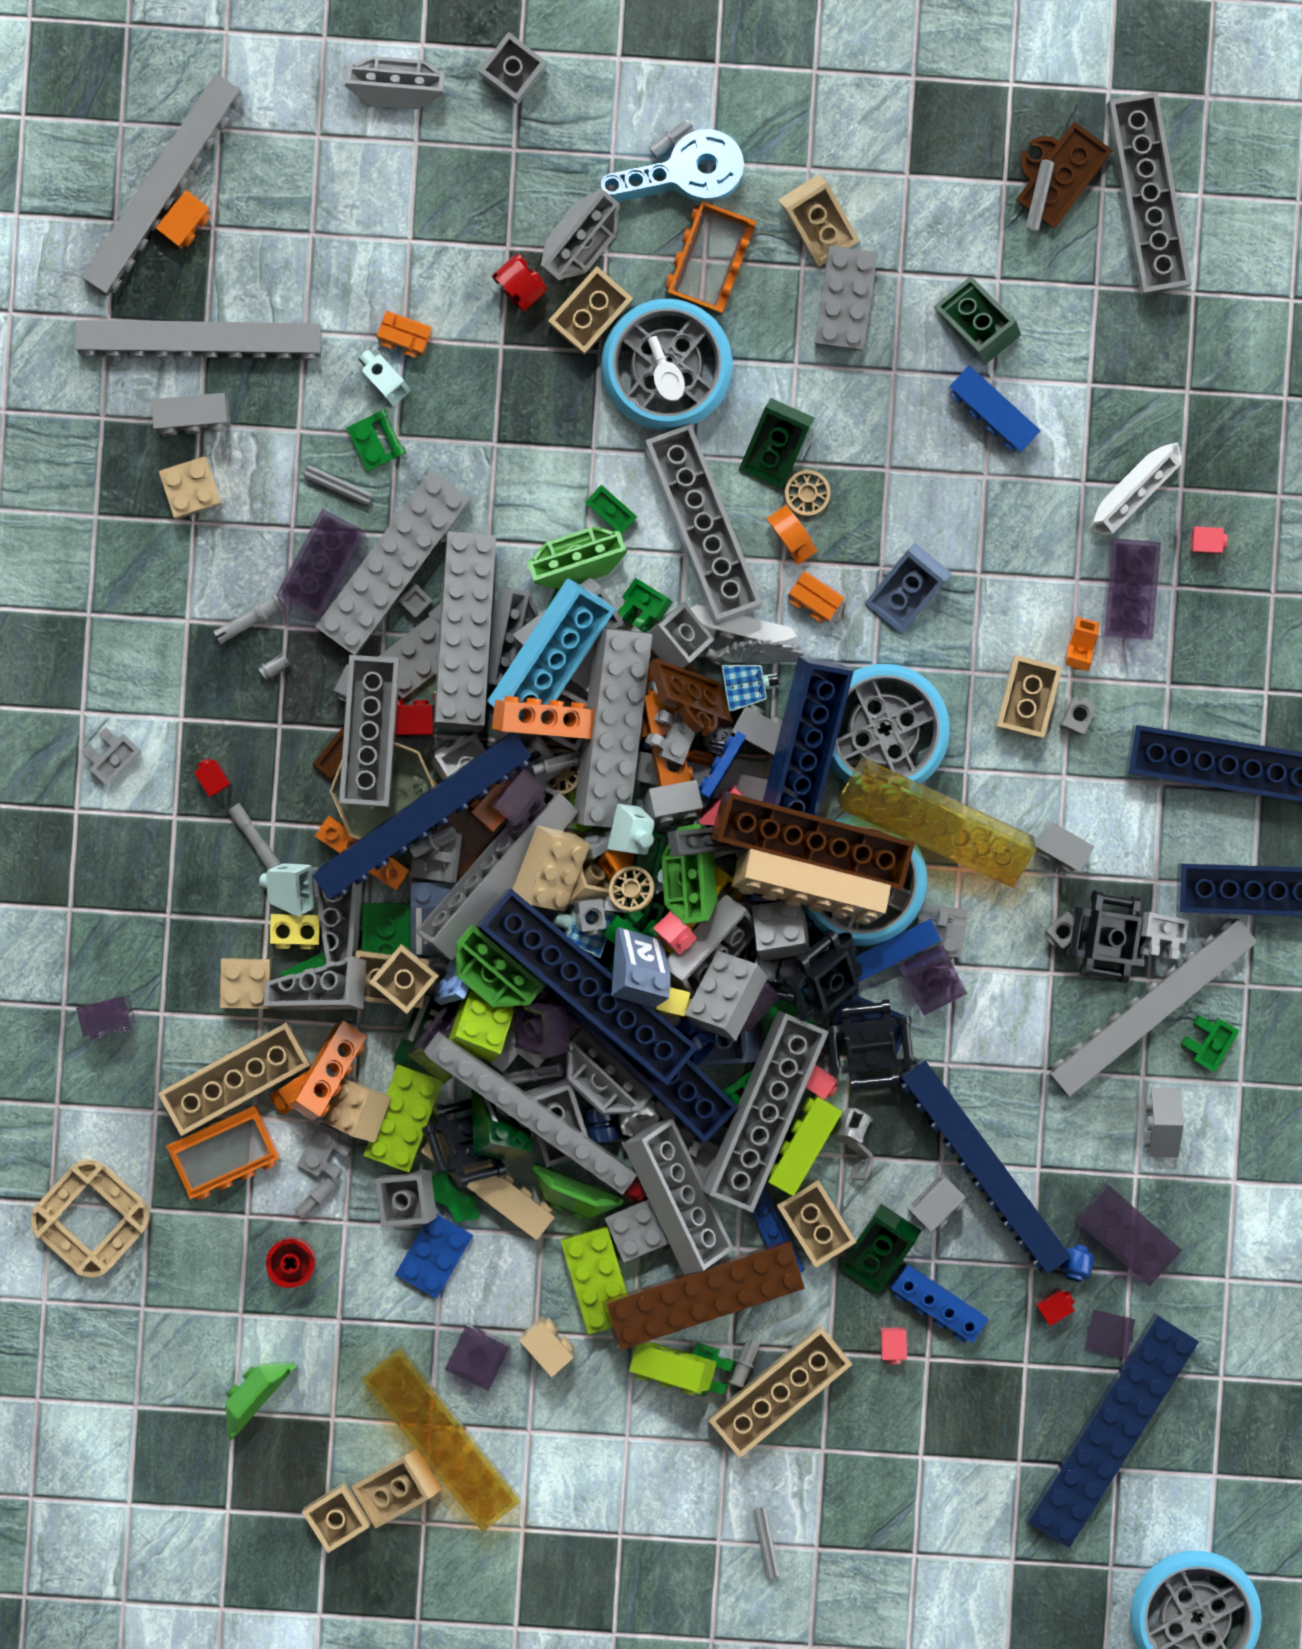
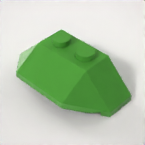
[527,527,627,589]
[662,824,717,924]
[456,924,545,1007]
[532,1162,624,1220]
[225,1361,297,1441]

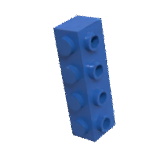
[948,365,1041,454]
[890,1263,989,1343]

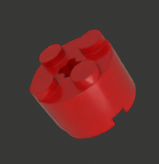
[491,254,548,312]
[266,1236,317,1288]

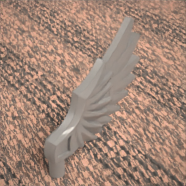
[702,639,807,666]

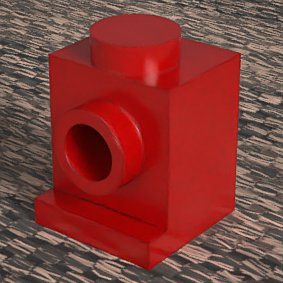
[623,1170,646,1202]

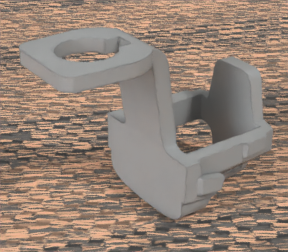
[830,1108,874,1180]

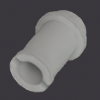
[259,652,291,681]

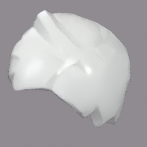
[619,1099,660,1137]

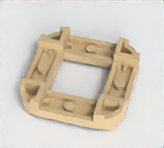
[31,1158,151,1277]

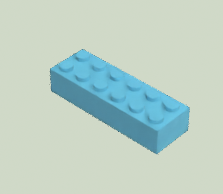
[487,578,616,721]

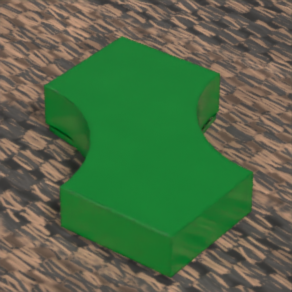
[431,1173,479,1222]

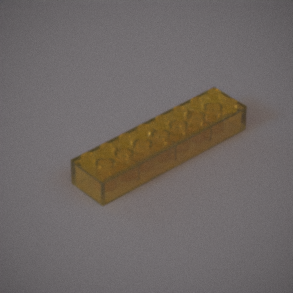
[839,757,1037,888]
[361,1346,521,1532]

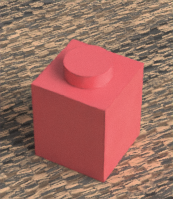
[1190,527,1227,554]
[653,911,697,956]
[806,1064,839,1100]
[880,1327,907,1364]

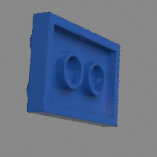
[699,731,746,808]
[395,1213,473,1299]

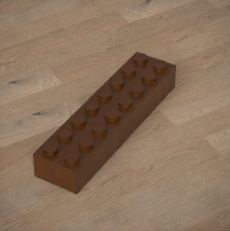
[711,791,915,890]
[602,1240,805,1350]

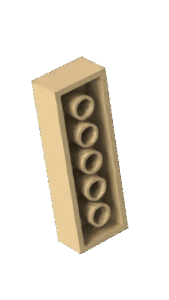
[732,849,891,924]
[158,1021,312,1136]
[708,1324,852,1458]

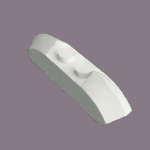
[1090,442,1182,535]
[690,605,801,648]

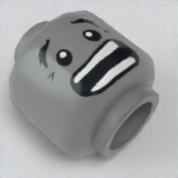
[701,725,735,755]

